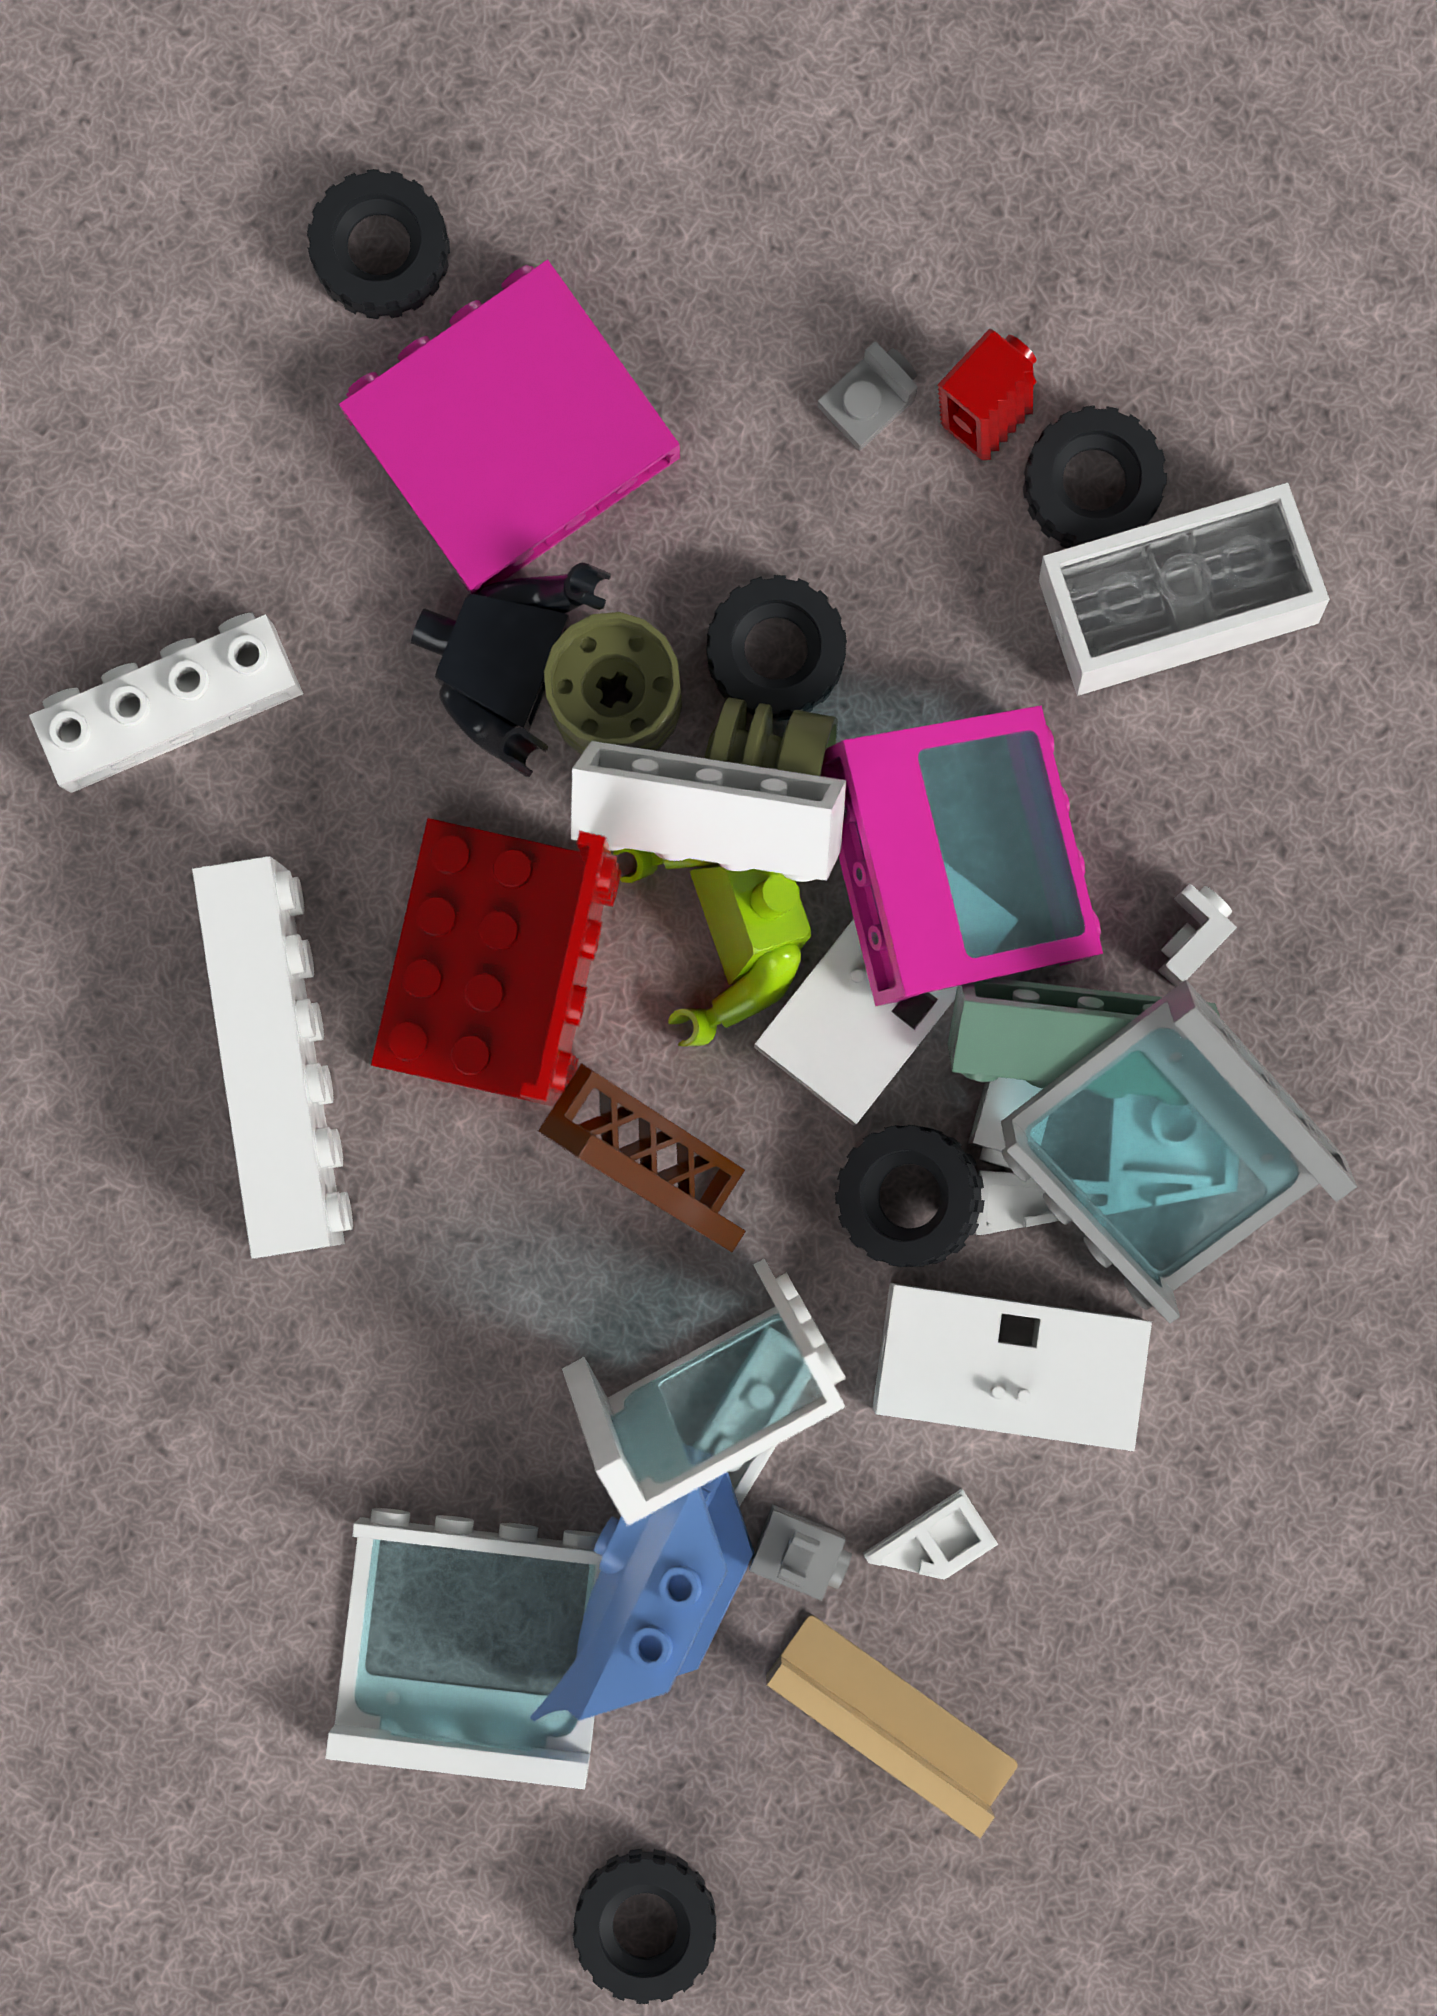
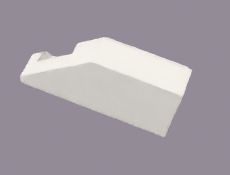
[863,1488,998,1580]

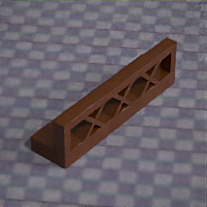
[538,1063,746,1253]

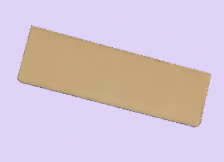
[766,1615,1017,1838]

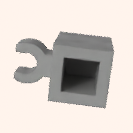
[749,1504,852,1601]

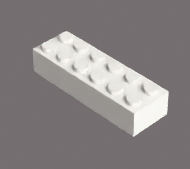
[192,856,353,1259]

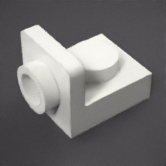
[1158,884,1237,987]

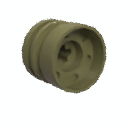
[544,612,682,755]
[705,697,838,776]

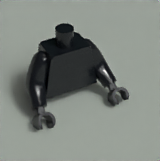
[411,562,611,777]

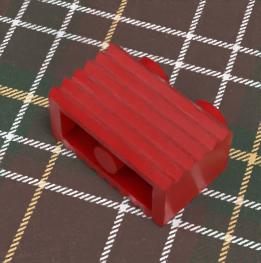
[937,329,1037,461]

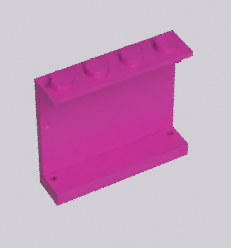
[339,259,680,595]

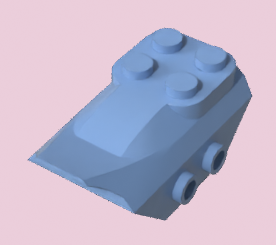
[530,1451,755,1722]

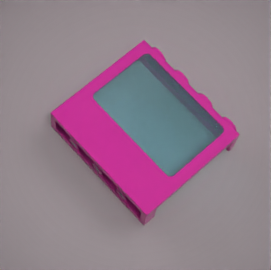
[820,705,1103,1007]

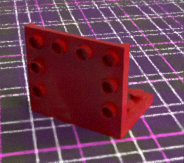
[371,818,621,1106]

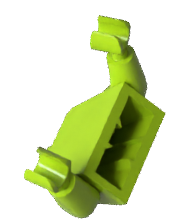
[612,848,811,1047]

